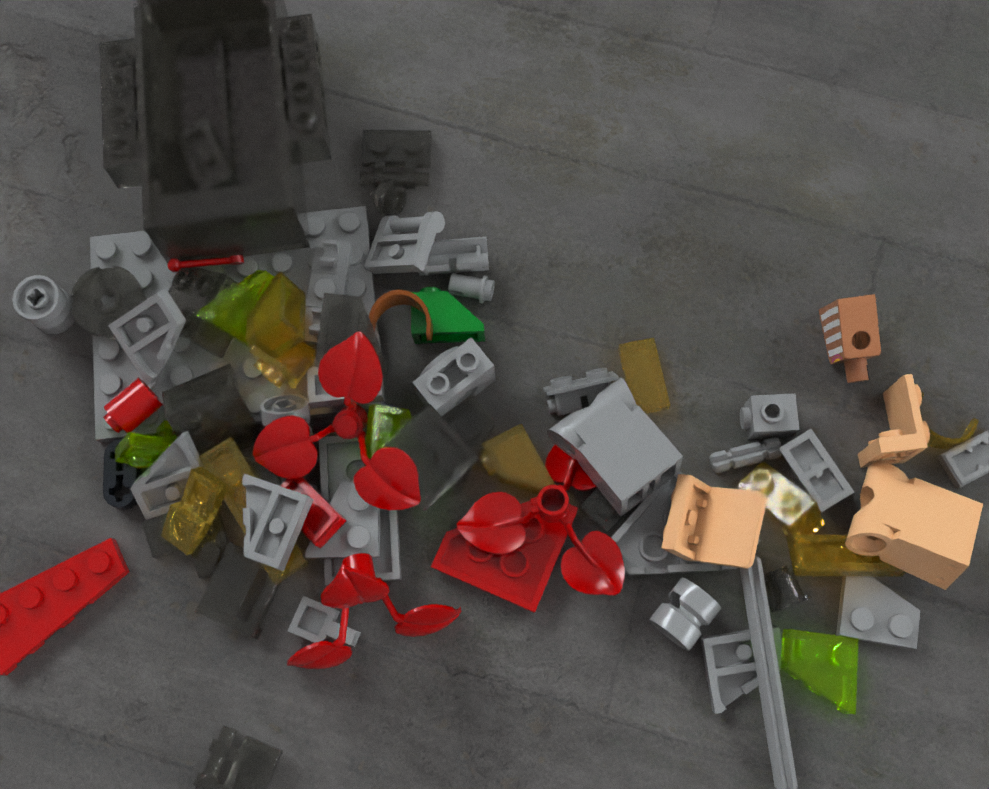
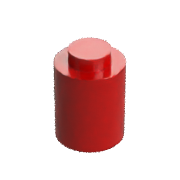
[103,377,164,434]

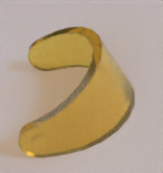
[919,391,979,449]

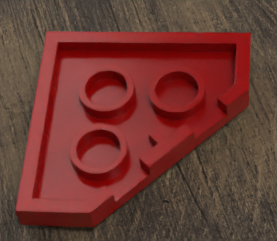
[431,496,579,613]

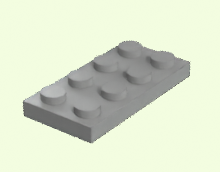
[319,431,402,586]

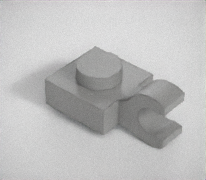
[288,596,361,647]

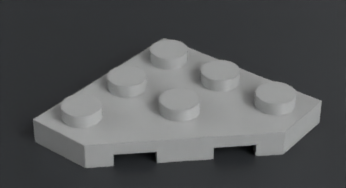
[611,472,761,576]

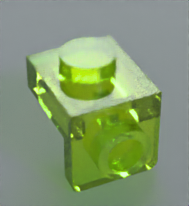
[115,420,176,468]

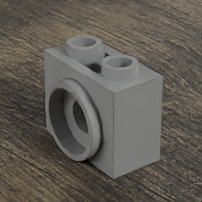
[412,338,496,424]

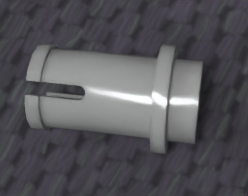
[448,272,495,304]

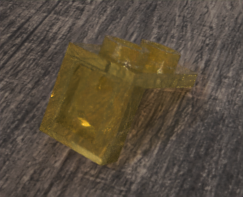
[248,332,318,390]
[738,462,824,549]

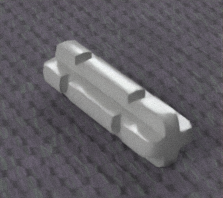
[709,437,782,473]

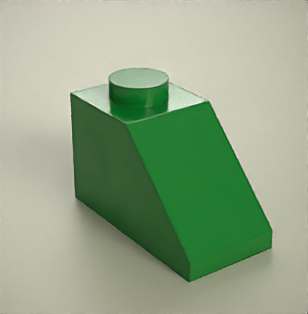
[411,287,485,344]

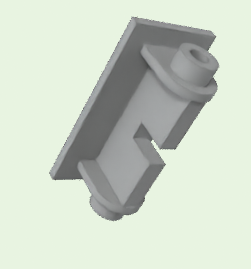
[418,237,489,276]
[543,368,619,416]

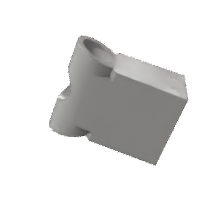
[547,377,683,516]

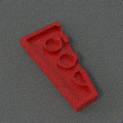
[0,538,129,676]

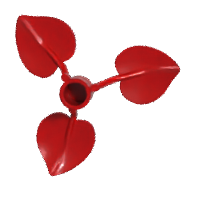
[253,331,421,510]
[457,444,625,596]
[287,553,462,669]

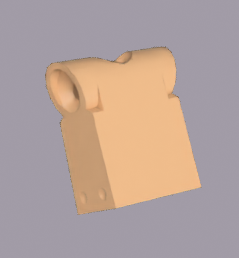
[845,461,983,590]

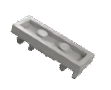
[300,239,353,347]

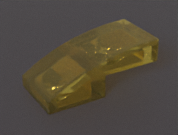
[161,466,228,555]

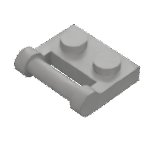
[364,211,445,274]

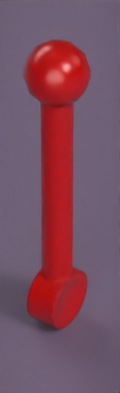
[167,255,244,272]

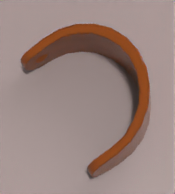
[368,290,433,341]

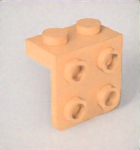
[661,474,767,569]

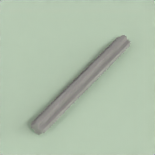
[740,556,798,789]

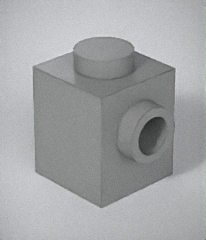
[740,393,800,440]

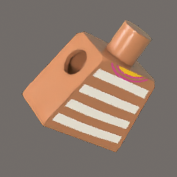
[819,294,881,383]

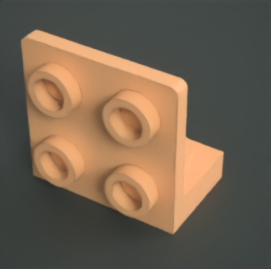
[858,374,930,468]

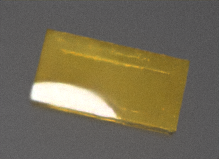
[618,338,670,413]

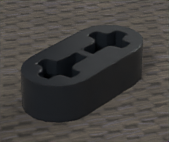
[103,439,142,510]

